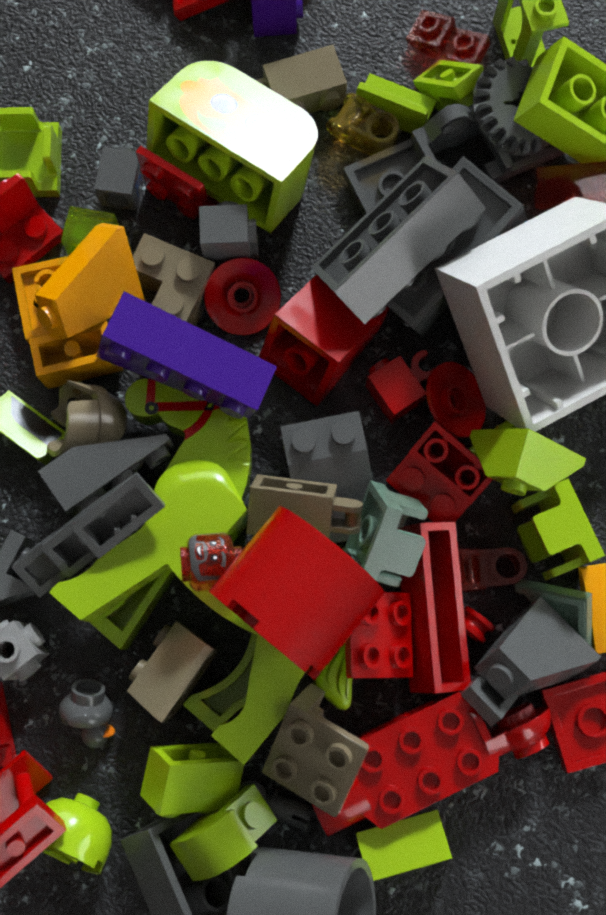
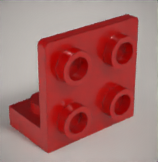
[136,146,220,219]
[0,173,66,284]
[345,592,413,678]

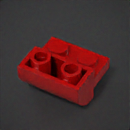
[386,421,493,522]

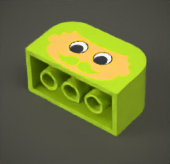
[146,61,318,234]

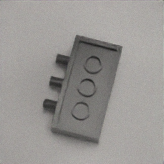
[387,156,527,337]

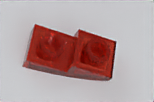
[406,10,490,65]

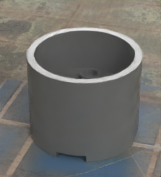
[226,847,376,915]

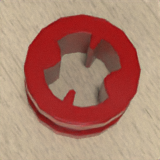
[464,606,496,645]

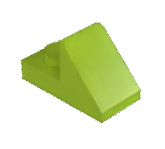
[413,60,484,111]

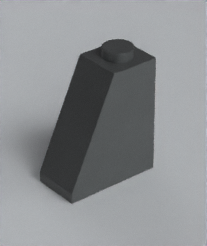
[474,596,601,699]

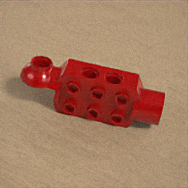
[311,691,551,836]

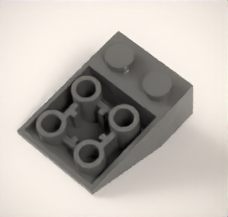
[38,434,177,517]

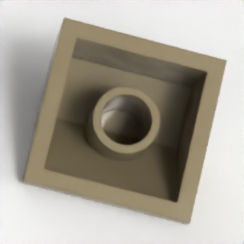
[127,621,220,723]

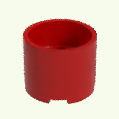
[208,506,385,680]

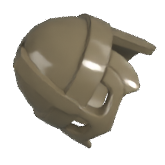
[46,380,128,457]

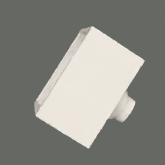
[435,197,606,432]

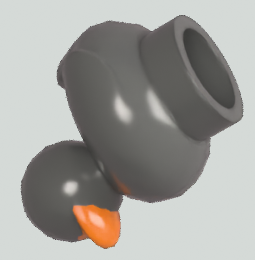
[59,679,115,748]

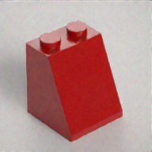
[259,275,389,406]

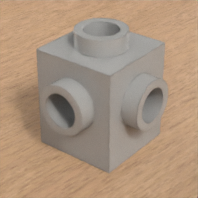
[0,620,50,682]

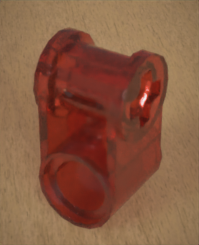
[458,547,527,593]

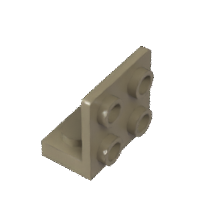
[262,683,369,817]

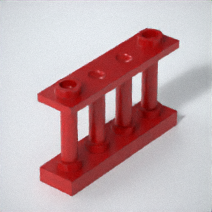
[0,750,67,888]

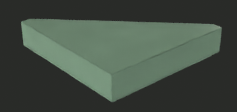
[515,579,592,647]

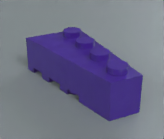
[96,291,277,419]

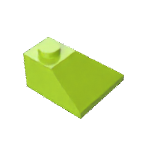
[470,428,586,496]

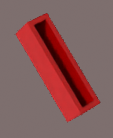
[397,522,471,694]

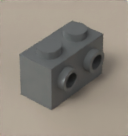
[199,201,259,268]

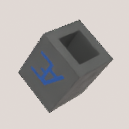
[94,147,144,211]

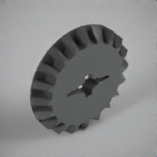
[473,57,550,156]

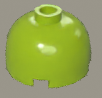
[43,793,112,875]

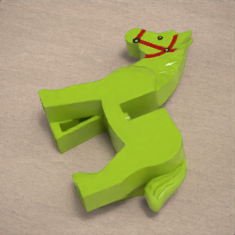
[49,379,353,765]

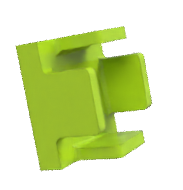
[0,107,62,197]
[511,478,605,581]

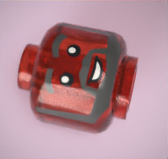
[180,532,242,592]

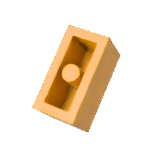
[29,320,123,389]

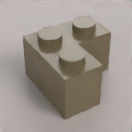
[133,233,216,326]

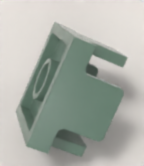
[344,480,428,587]

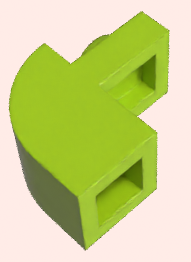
[169,784,277,881]

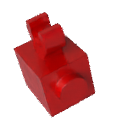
[365,350,434,424]

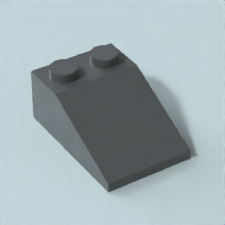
[280,411,373,544]

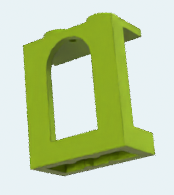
[493,0,569,67]

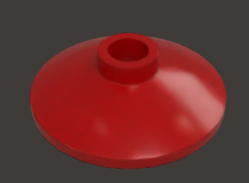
[204,257,281,335]
[426,362,486,438]

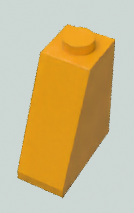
[35,223,145,338]

